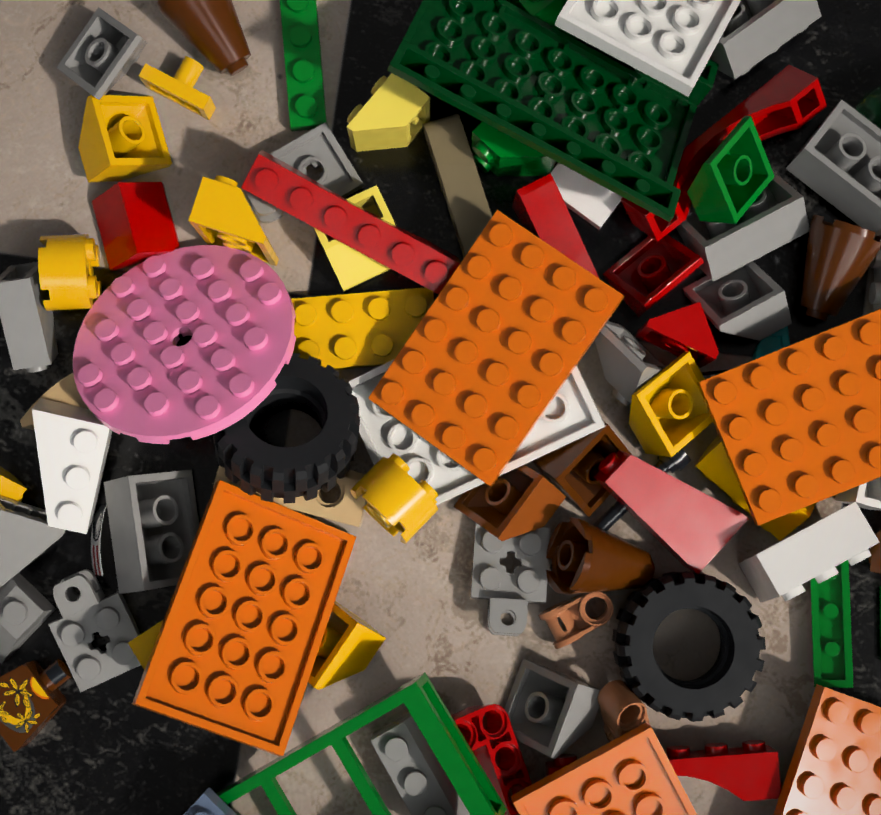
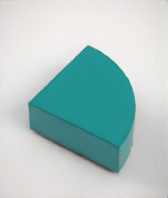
[753,326,790,360]

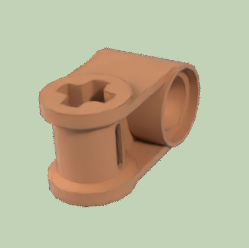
[538,591,614,649]
[598,680,650,742]

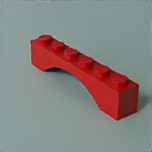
[621,65,827,242]
[241,150,461,295]
[545,740,781,801]

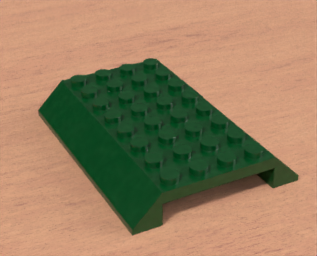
[387,0,719,222]

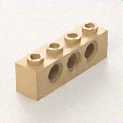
[213,466,368,527]

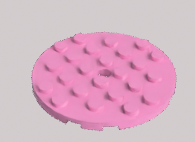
[73,245,296,444]

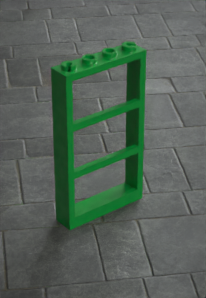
[216,672,507,815]

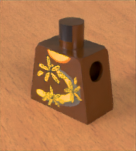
[0,659,72,752]

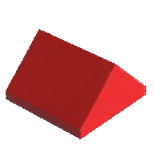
[92,182,181,271]
[603,234,704,318]
[635,302,719,368]

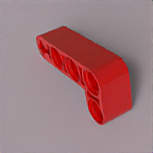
[451,704,532,815]

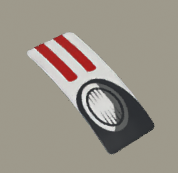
[91,504,107,576]

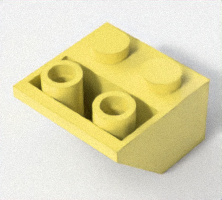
[347,73,430,152]
[313,185,396,291]

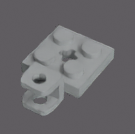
[245,122,363,223]
[470,523,550,636]
[48,569,141,692]

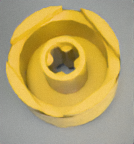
[38,234,102,311]
[350,453,438,544]

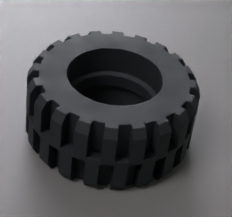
[213,353,360,504]
[612,571,766,722]

